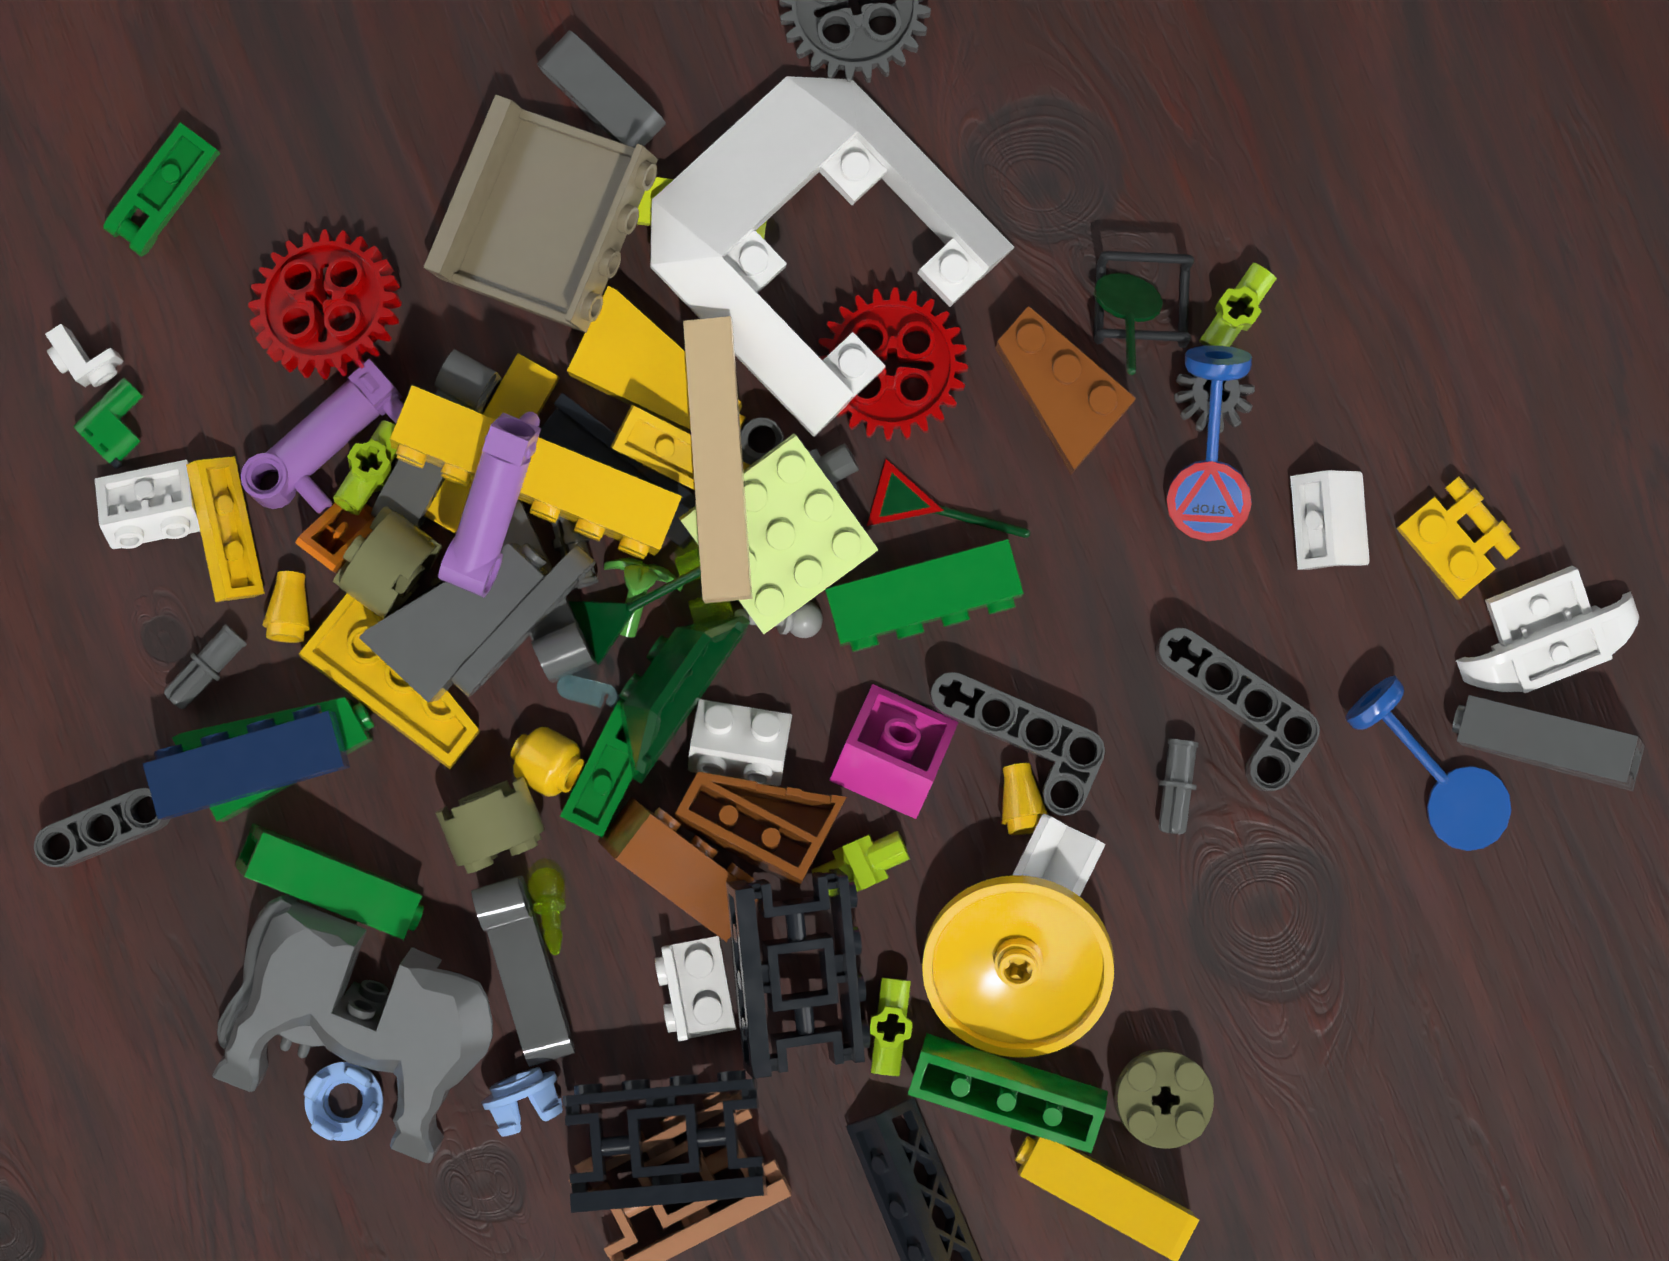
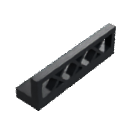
[539,393,696,551]
[845,1098,981,1261]

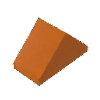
[295,503,375,574]

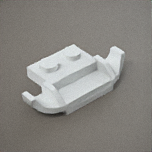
[1456,566,1639,693]

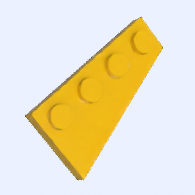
[299,594,479,769]

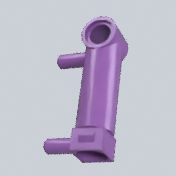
[241,359,404,514]
[438,412,541,598]

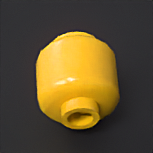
[511,727,584,797]

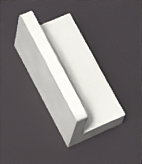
[1290,470,1370,570]
[1013,814,1106,896]

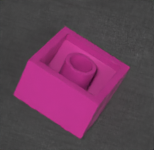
[829,684,959,819]

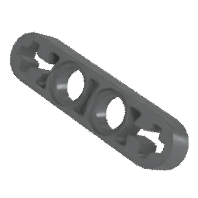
[451,545,596,697]

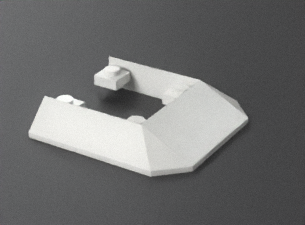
[650,76,1014,437]

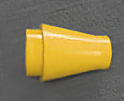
[262,571,310,643]
[1002,763,1048,835]

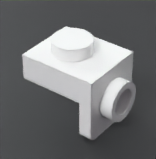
[45,324,124,387]

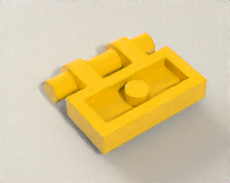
[1396,476,1520,600]

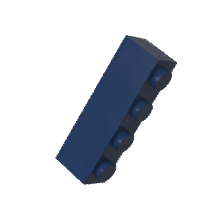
[143,705,350,820]

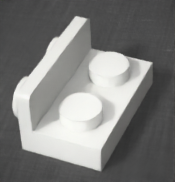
[95,460,200,549]
[655,936,736,1041]

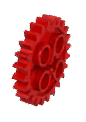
[248,229,402,380]
[819,287,968,442]

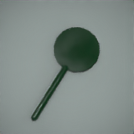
[1094,273,1163,375]

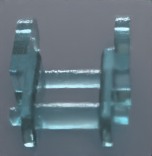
[557,675,620,708]

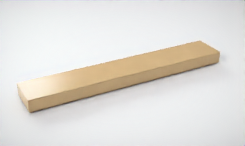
[683,316,753,603]

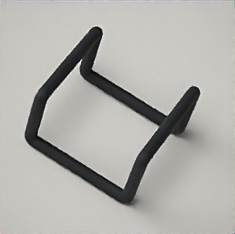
[1094,251,1194,348]

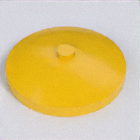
[922,875,1114,1057]

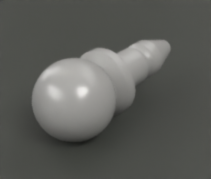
[734,601,823,638]

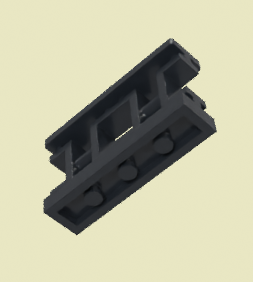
[726,868,870,1079]
[563,1070,767,1213]

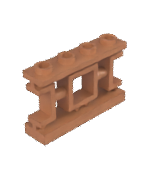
[568,1091,792,1261]

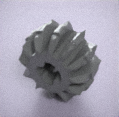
[1174,374,1255,433]

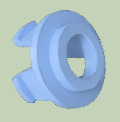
[303,1062,384,1141]
[482,1067,563,1137]

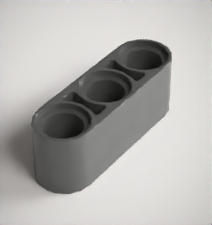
[537,30,666,148]
[34,788,171,867]

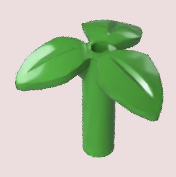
[604,558,683,637]

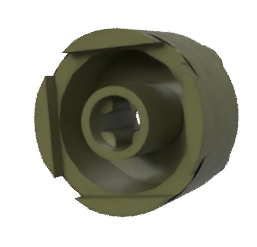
[333,506,442,619]
[435,776,545,874]
[1114,1049,1214,1149]

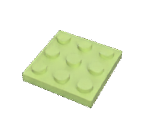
[679,434,878,634]

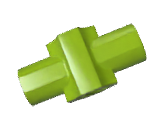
[1199,262,1277,347]
[333,421,397,515]
[811,831,910,896]
[869,977,912,1076]

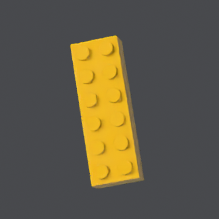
[390,385,682,559]

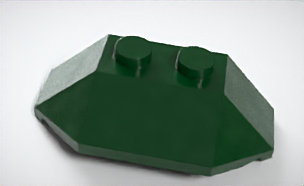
[619,616,750,783]

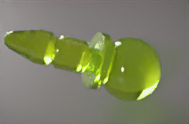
[528,868,566,955]

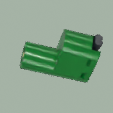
[73,377,144,469]

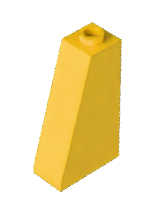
[567,286,746,434]
[1014,1136,1199,1261]

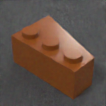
[995,306,1136,475]
[674,772,847,889]
[598,797,758,942]

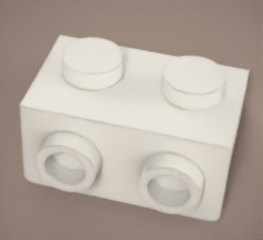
[688,699,792,786]

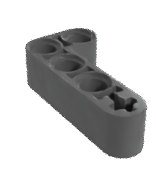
[371,349,502,529]
[502,500,596,683]
[1155,628,1320,791]
[930,672,1105,816]
[471,876,575,1067]

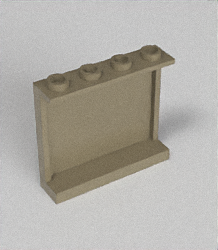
[423,94,658,333]

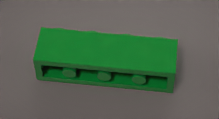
[825,539,1024,652]
[908,1033,1108,1153]

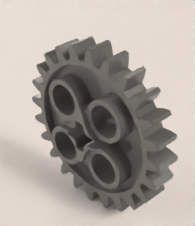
[779,0,931,83]

